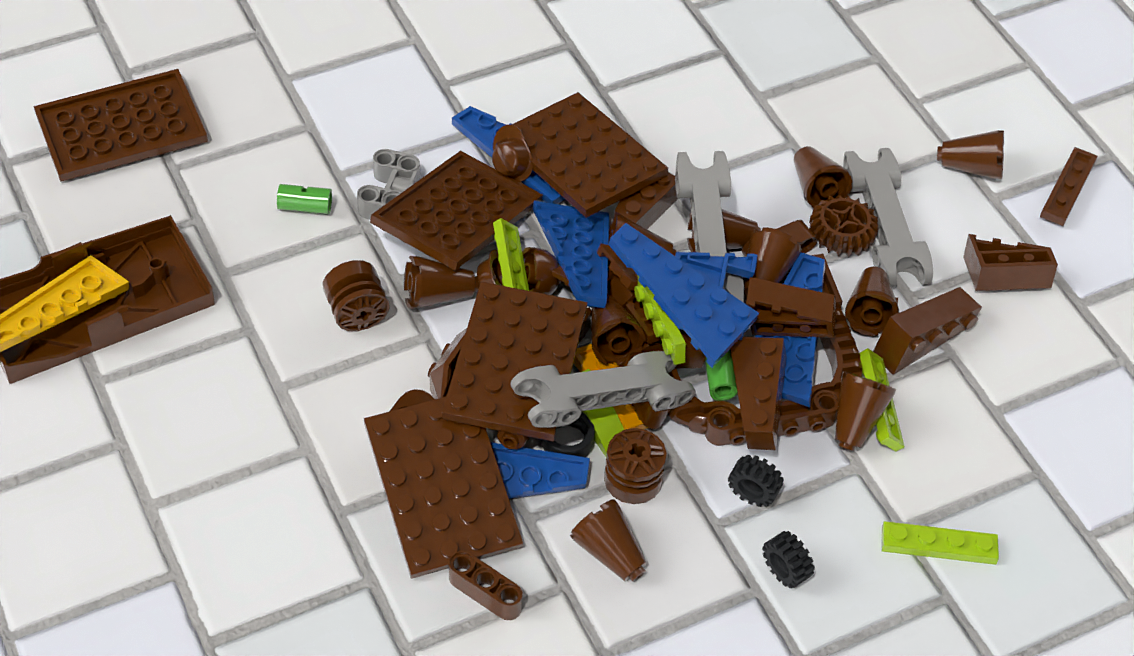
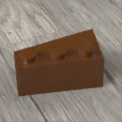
[614,172,678,229]
[963,234,1058,291]
[746,277,836,338]

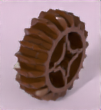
[809,194,878,257]

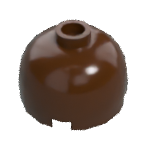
[522,247,562,295]

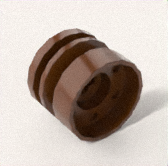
[322,260,390,331]
[604,428,667,504]

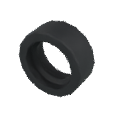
[542,412,595,457]

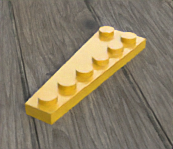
[0,255,129,352]

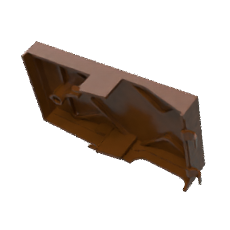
[0,215,215,384]

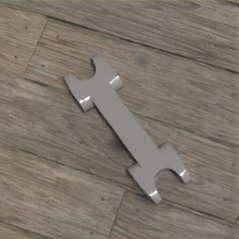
[843,148,933,288]
[675,151,744,302]
[510,351,696,427]

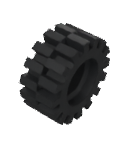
[728,455,784,507]
[762,531,815,588]

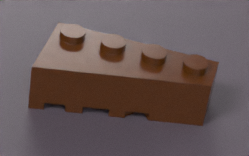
[873,287,982,375]
[731,337,787,450]

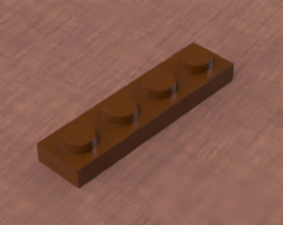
[1040,147,1098,226]

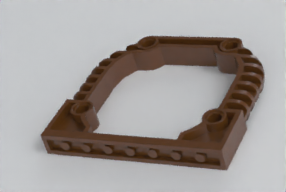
[624,254,862,446]

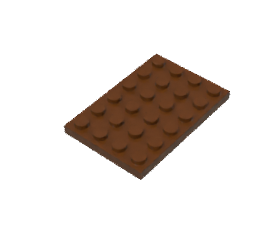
[33,69,208,182]
[511,92,668,218]
[370,150,543,271]
[442,282,588,441]
[364,397,523,579]

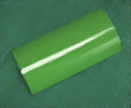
[277,184,332,214]
[705,348,737,401]

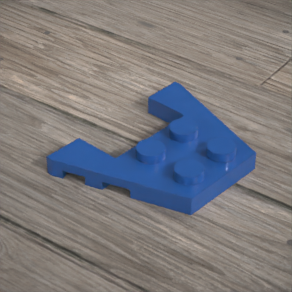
[675,252,757,340]

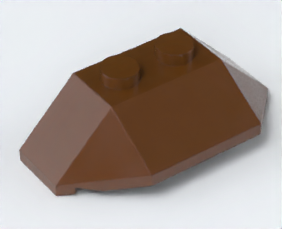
[428,328,467,399]

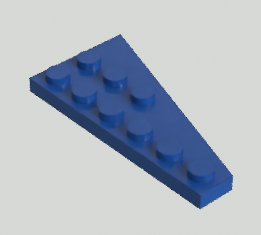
[452,106,565,204]
[532,201,609,308]
[608,223,759,368]
[755,253,826,407]
[490,442,590,499]

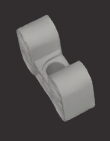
[357,149,420,219]

